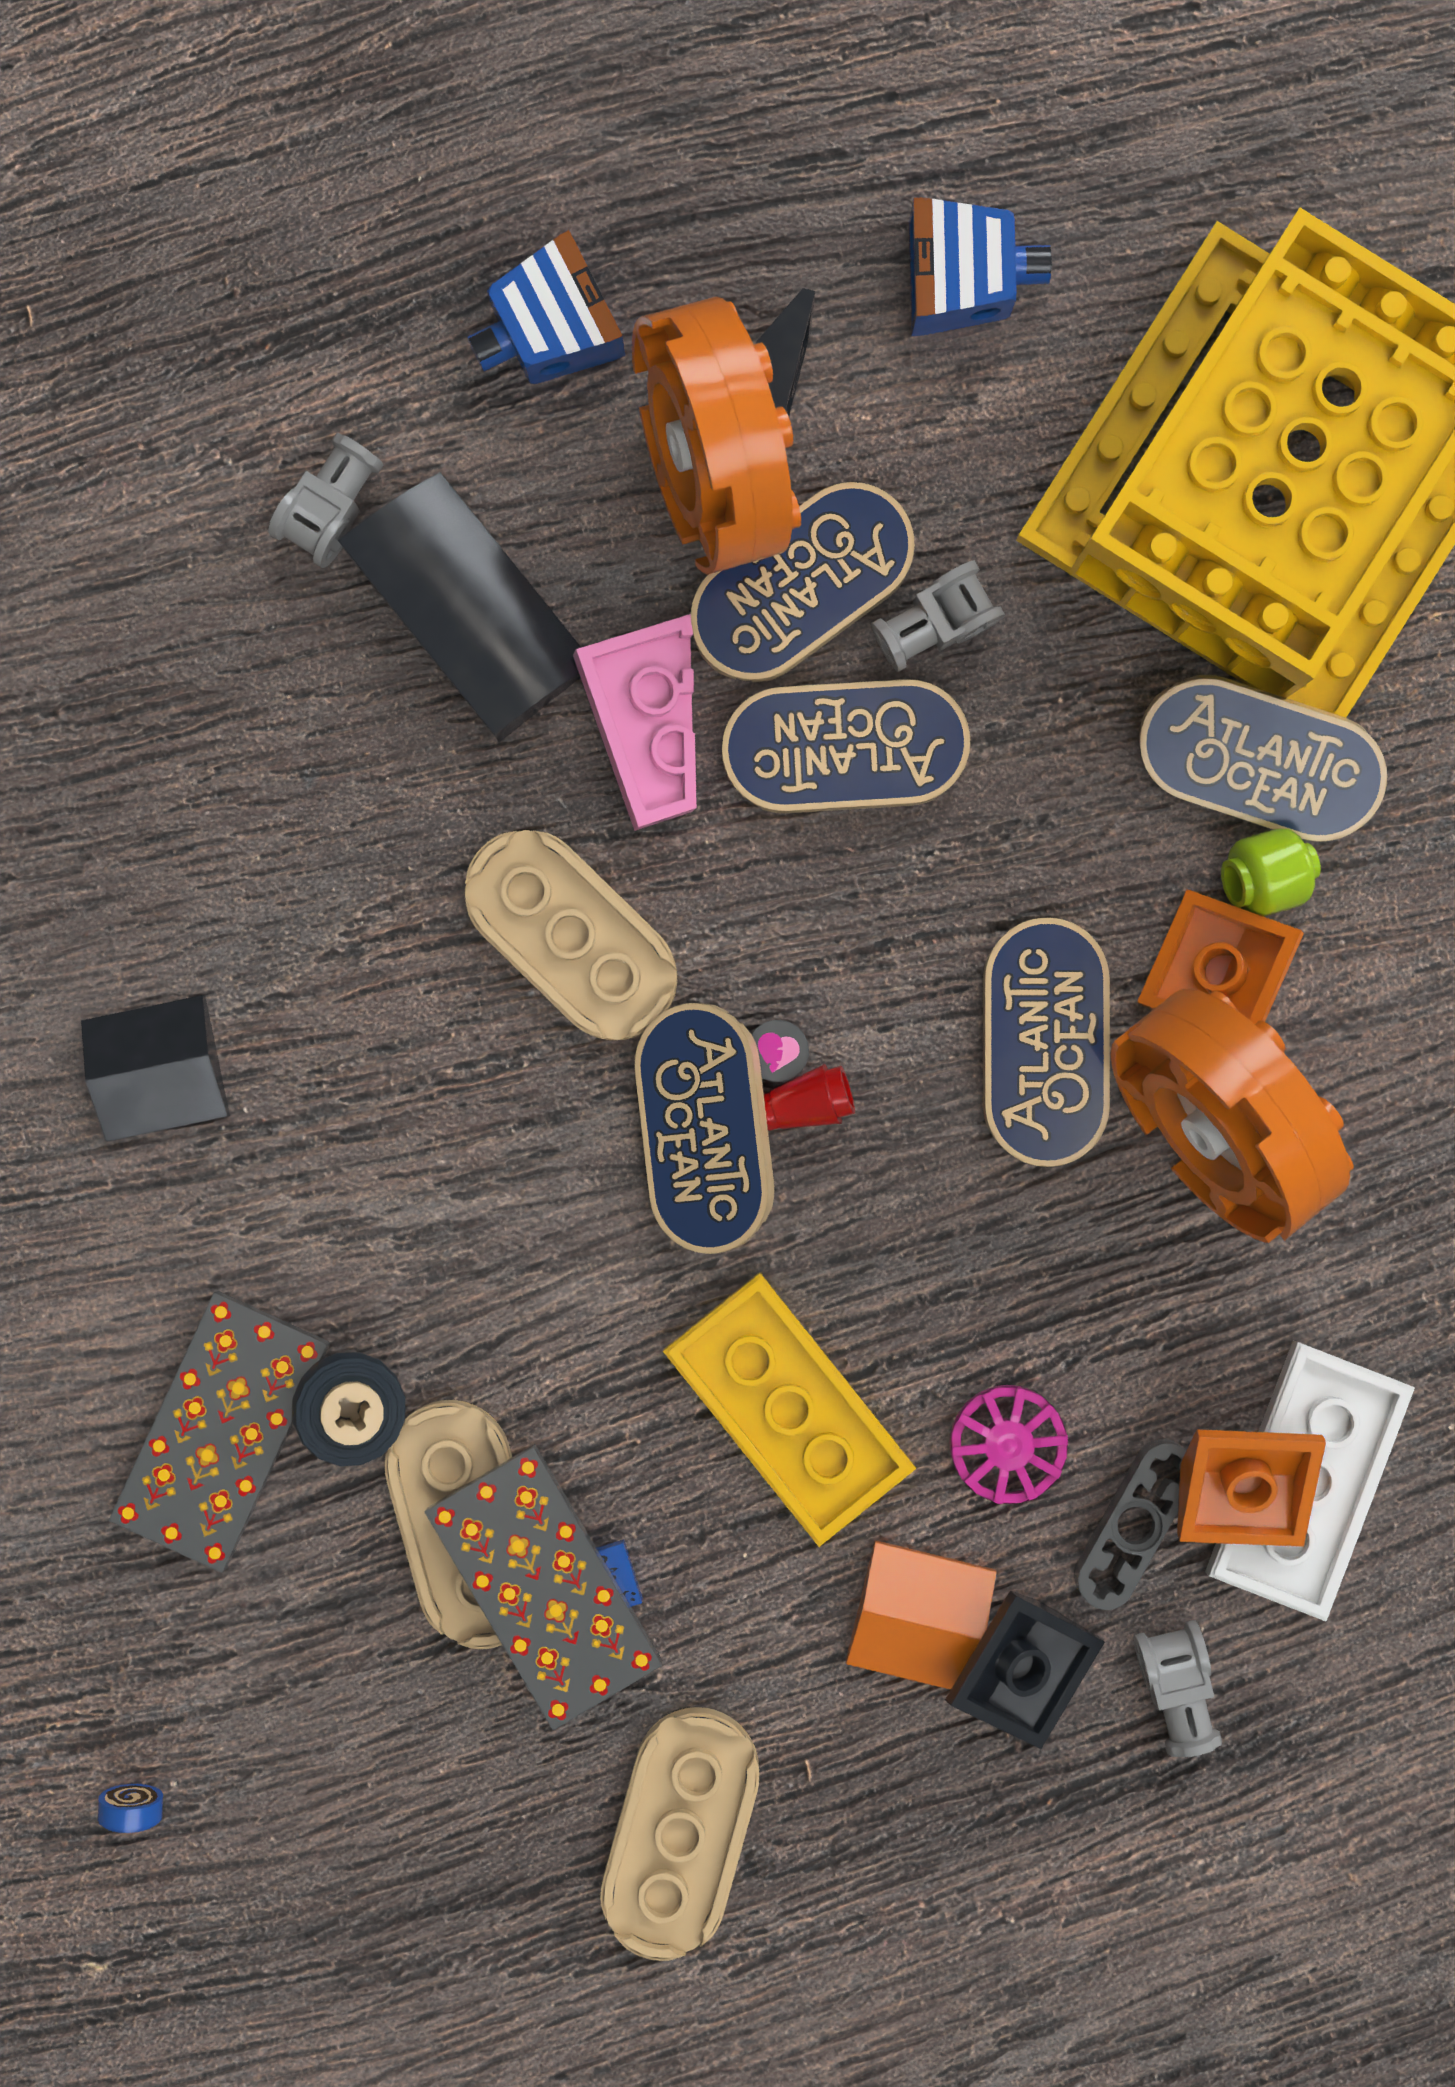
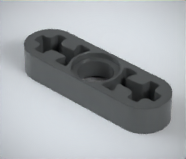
[1074,1439,1187,1610]

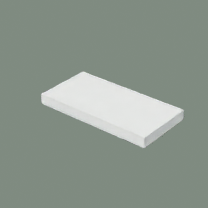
[1205,1340,1415,1621]

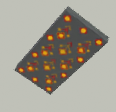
[109,1291,331,1573]
[424,1444,663,1731]

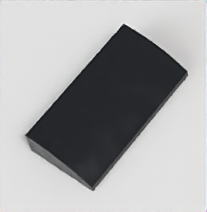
[338,472,582,743]

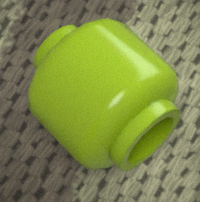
[1221,829,1321,917]

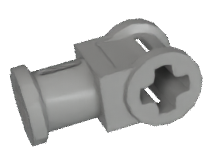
[268,433,384,568]
[871,560,1006,672]
[1133,1620,1222,1757]

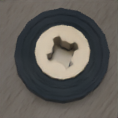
[292,1352,405,1466]

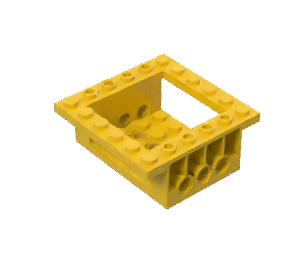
[1016,208,1455,718]

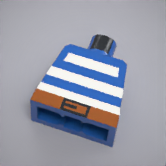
[909,197,1052,336]
[467,230,625,384]

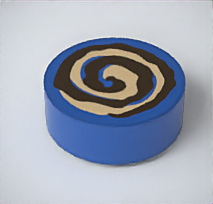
[98,1784,163,1833]

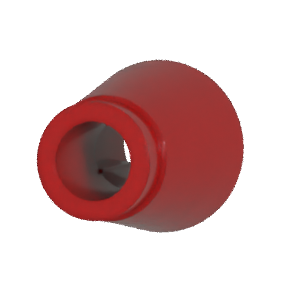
[764,1064,855,1131]

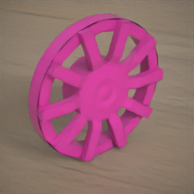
[950,1385,1068,1504]

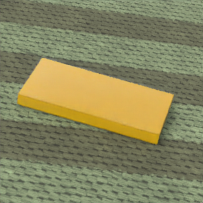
[663,1272,916,1547]

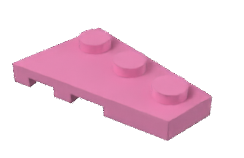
[573,614,697,831]

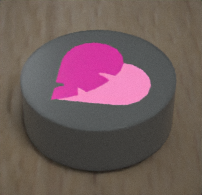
[752,1020,809,1082]

